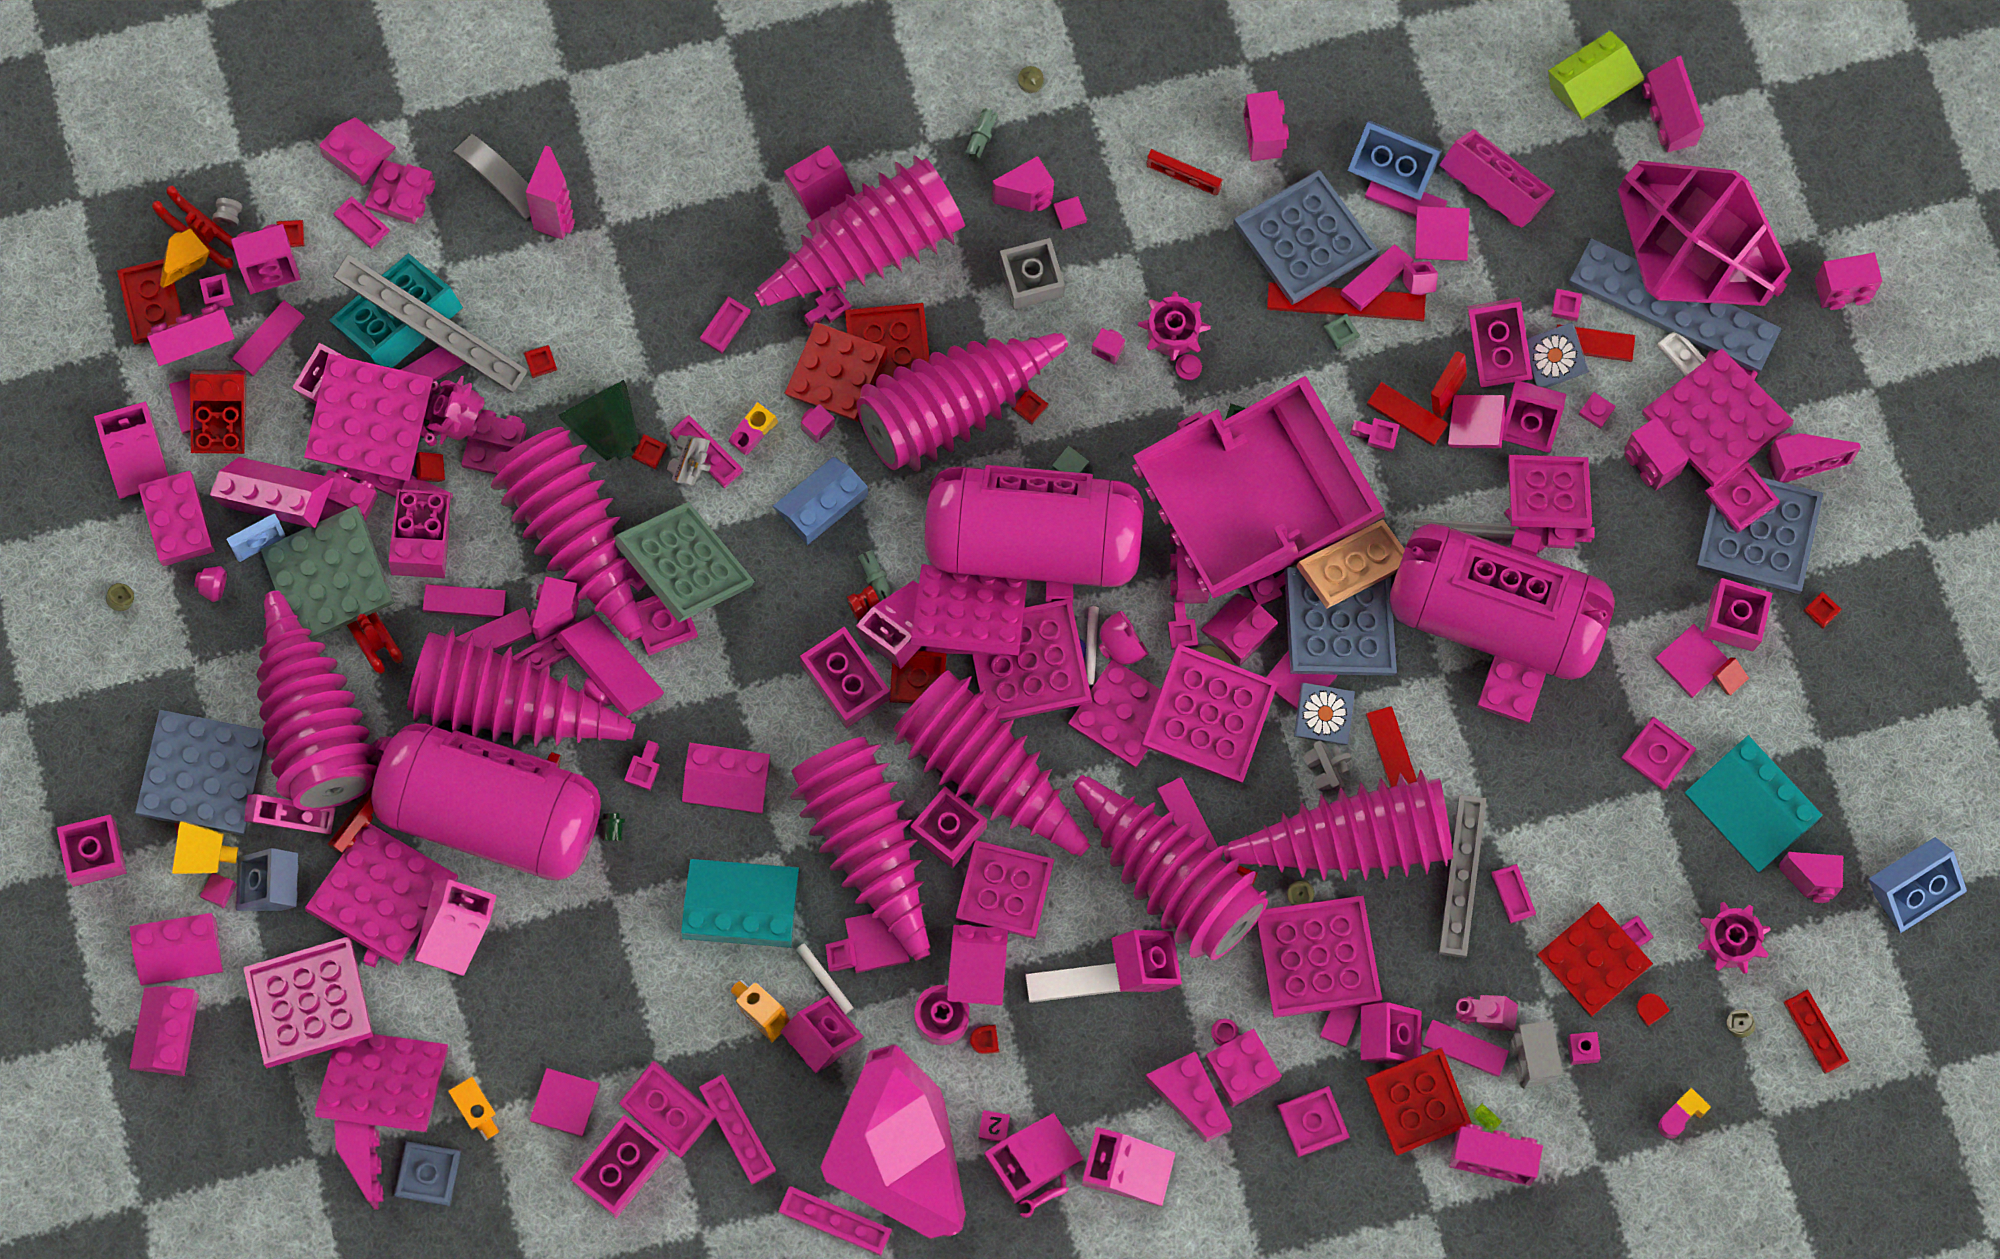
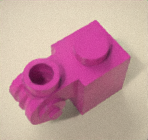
[1456,995,1518,1031]

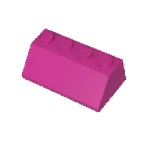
[1440,129,1555,228]
[526,145,575,240]
[210,457,334,528]

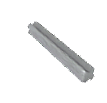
[1413,519,1519,540]

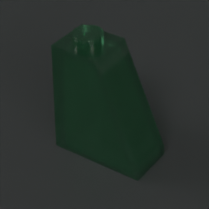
[558,380,640,461]

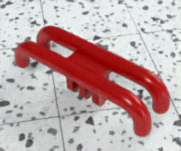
[152,186,234,270]
[347,612,404,674]

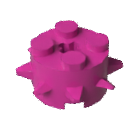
[1138,291,1211,361]
[425,376,485,445]
[1698,902,1770,974]

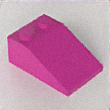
[1467,297,1533,388]
[1766,433,1861,483]
[947,925,1008,1006]

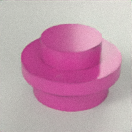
[1175,354,1202,381]
[1211,1019,1239,1046]

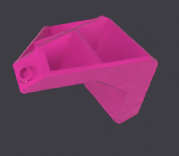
[1617,160,1791,306]
[820,1044,966,1239]

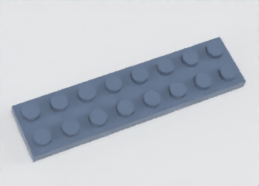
[1568,238,1781,375]

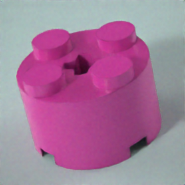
[914,985,970,1045]

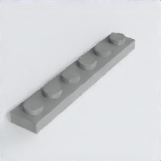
[1439,794,1486,958]

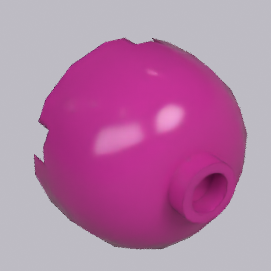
[1098,610,1149,665]

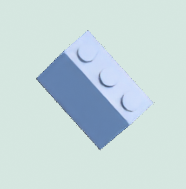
[1348,121,1442,200]
[773,456,868,545]
[1869,837,1967,933]

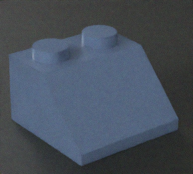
[236,848,299,911]

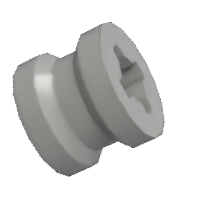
[212,198,243,227]

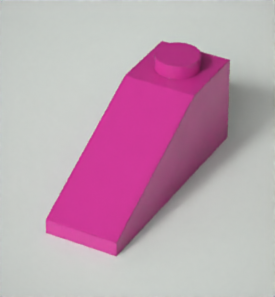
[244,794,335,835]

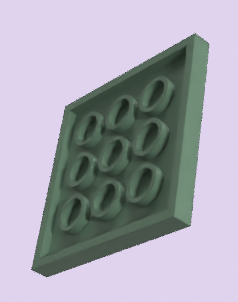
[614,502,755,622]
[261,505,395,641]

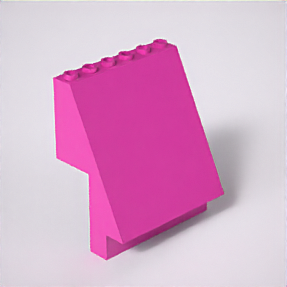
[1132,375,1385,599]

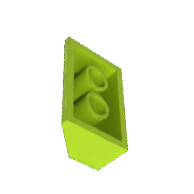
[1548,30,1644,120]

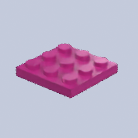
[1508,455,1592,529]
[1068,659,1160,769]
[956,840,1054,939]

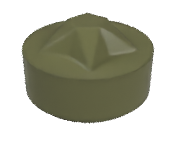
[1018,66,1044,93]
[106,583,134,611]
[1287,880,1315,905]
[1727,1009,1756,1038]

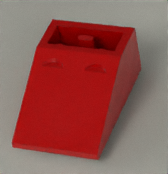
[190,369,247,454]

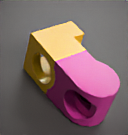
[729,402,778,455]
[1658,1088,1711,1139]

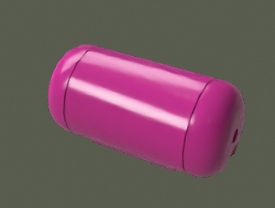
[924,465,1144,587]
[1389,523,1615,680]
[371,723,601,881]

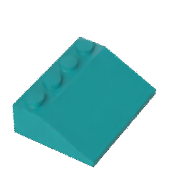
[329,253,463,368]
[1685,735,1822,873]
[681,859,799,948]

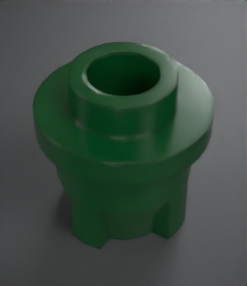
[598,813,625,841]

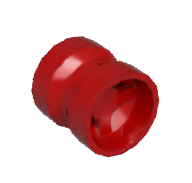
[846,585,880,621]

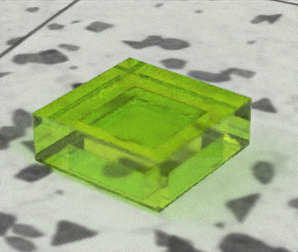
[1473,1103,1503,1132]

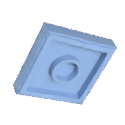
[227,513,285,562]

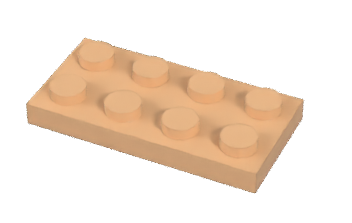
[1296,519,1405,609]

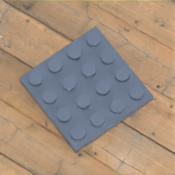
[1233,170,1379,305]
[1696,477,1824,594]
[1284,567,1397,676]
[135,710,266,836]

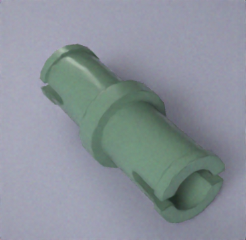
[964,108,998,161]
[858,550,893,602]

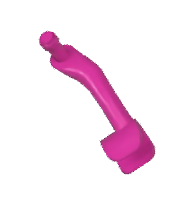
[1019,1174,1069,1218]

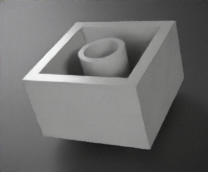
[999,238,1065,310]
[1510,1020,1563,1089]

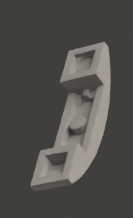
[453,134,531,220]

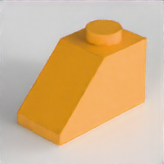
[160,229,209,288]

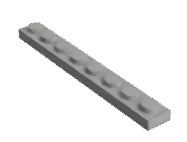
[333,254,528,393]

